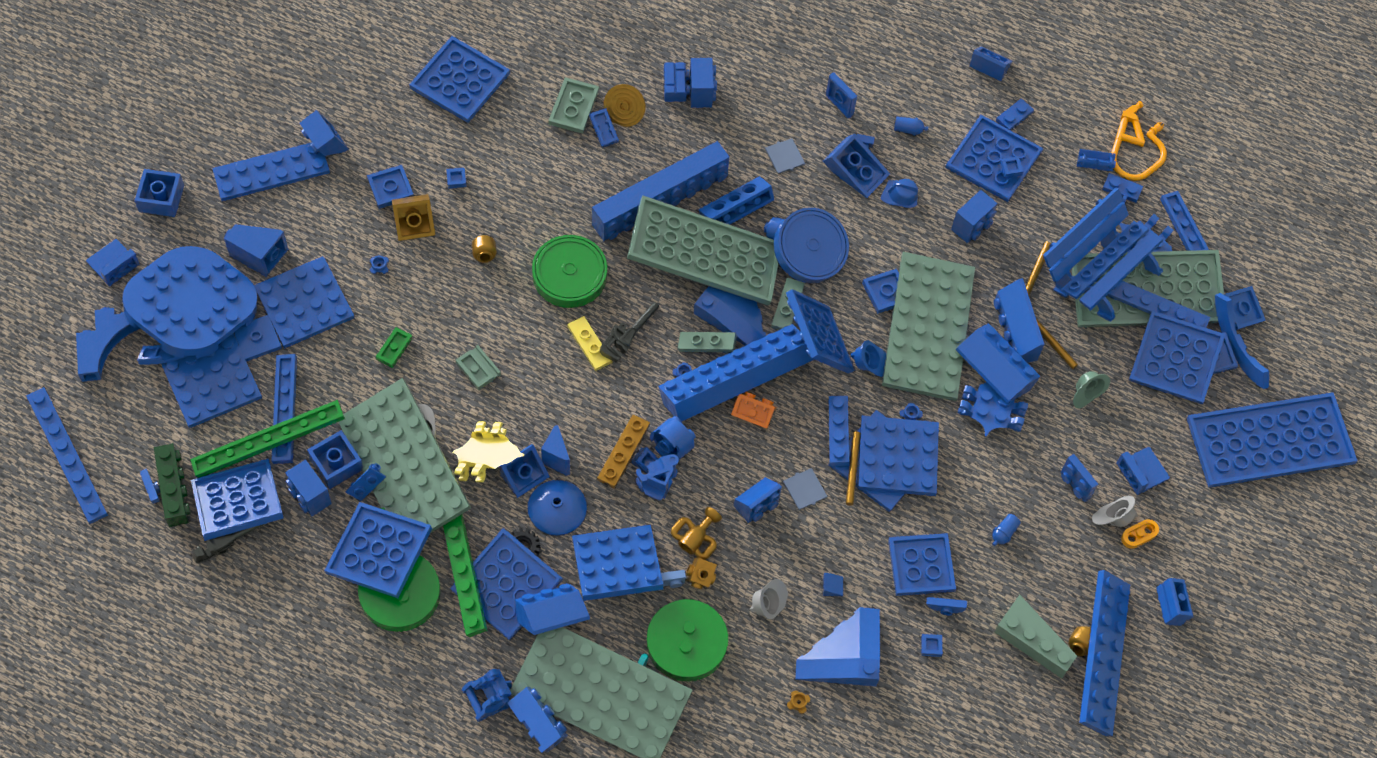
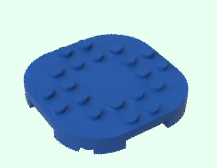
[123,246,257,358]

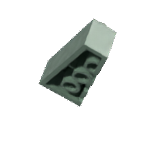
[994,595,1077,679]

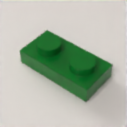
[376,327,413,368]

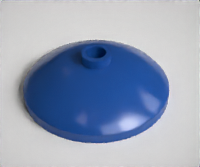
[528,480,587,536]

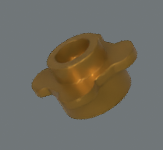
[787,691,810,714]

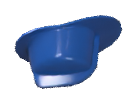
[880,179,918,208]
[851,340,886,377]

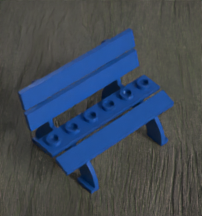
[1043,187,1163,322]

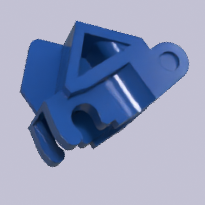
[636,454,679,500]
[462,669,512,722]

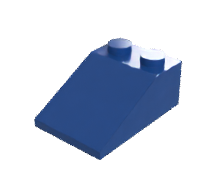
[823,133,890,198]

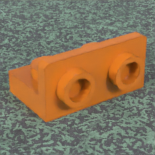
[731,391,777,429]

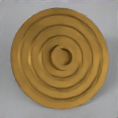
[604,84,646,127]

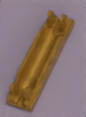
[597,415,650,489]

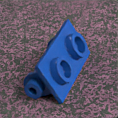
[1077,149,1116,171]
[345,463,386,501]

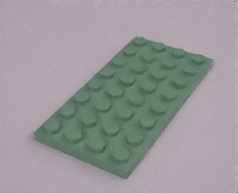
[627,195,778,306]
[1072,250,1224,327]
[882,252,975,401]
[339,378,471,533]
[510,627,693,758]

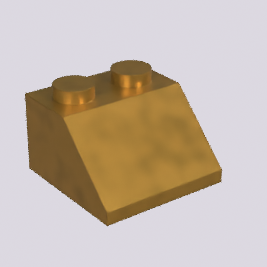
[392,194,435,241]

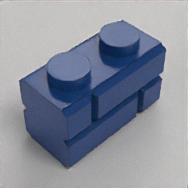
[664,62,690,102]
[1156,578,1194,626]

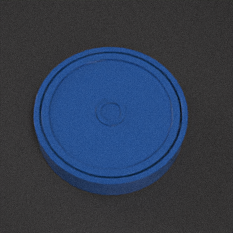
[774,208,849,283]

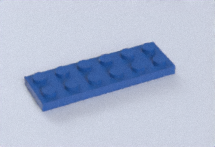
[212,142,330,201]

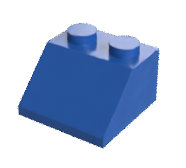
[300,110,349,156]

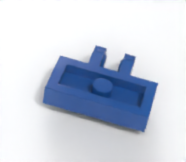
[1102,173,1143,203]

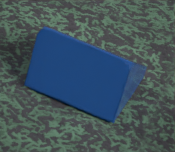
[631,447,659,474]
[823,573,843,596]

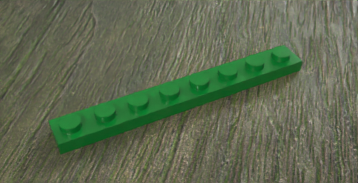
[190,400,345,478]
[443,514,488,637]

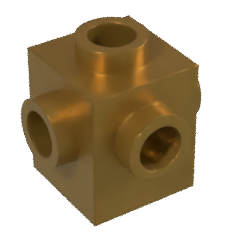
[686,558,717,590]

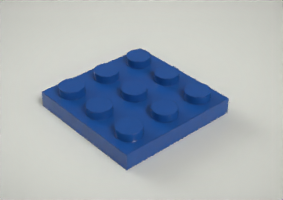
[888,533,956,596]

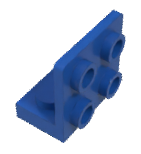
[86,239,140,286]
[1116,447,1170,495]

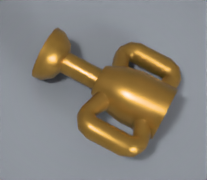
[670,507,722,560]

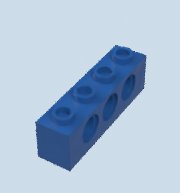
[698,176,774,225]

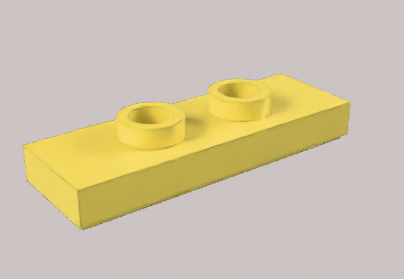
[567,316,612,371]

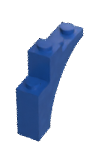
[76,307,141,382]

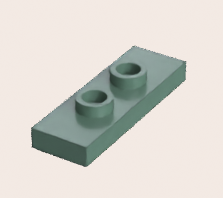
[771,278,805,330]
[678,332,737,352]

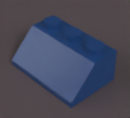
[515,584,590,635]

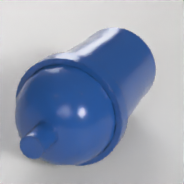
[894,116,928,136]
[992,514,1021,546]

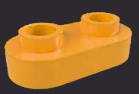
[1121,519,1159,549]

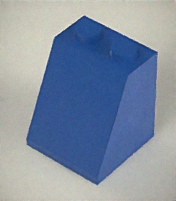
[224,224,288,277]

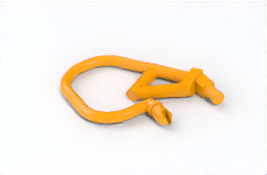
[1111,101,1167,181]

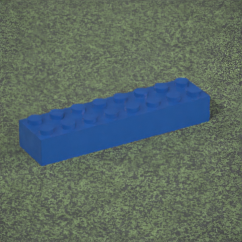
[592,141,730,241]
[658,324,814,422]

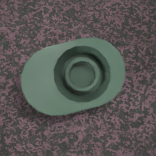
[1073,371,1110,409]

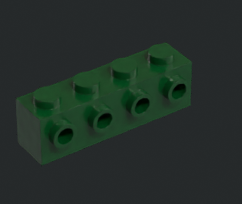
[153,443,191,527]

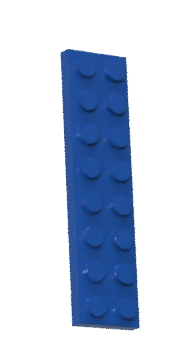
[1079,570,1130,737]

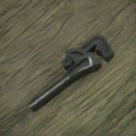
[600,302,659,363]
[192,523,267,564]

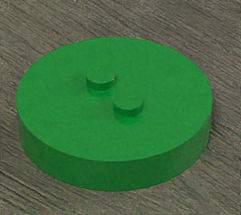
[532,235,607,308]
[358,555,440,632]
[647,599,728,681]

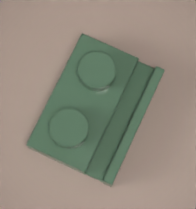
[455,345,501,391]

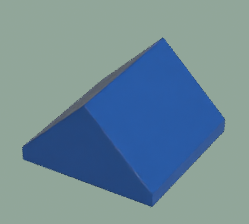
[969,46,1013,81]
[541,425,570,476]
[499,444,550,498]

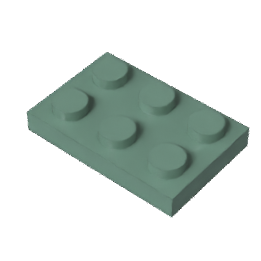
[548,77,599,134]

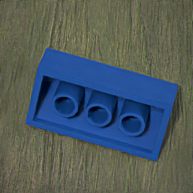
[994,278,1044,363]
[956,323,1040,403]

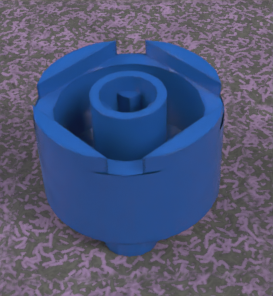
[650,416,696,460]

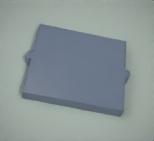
[765,138,805,174]
[783,468,828,510]

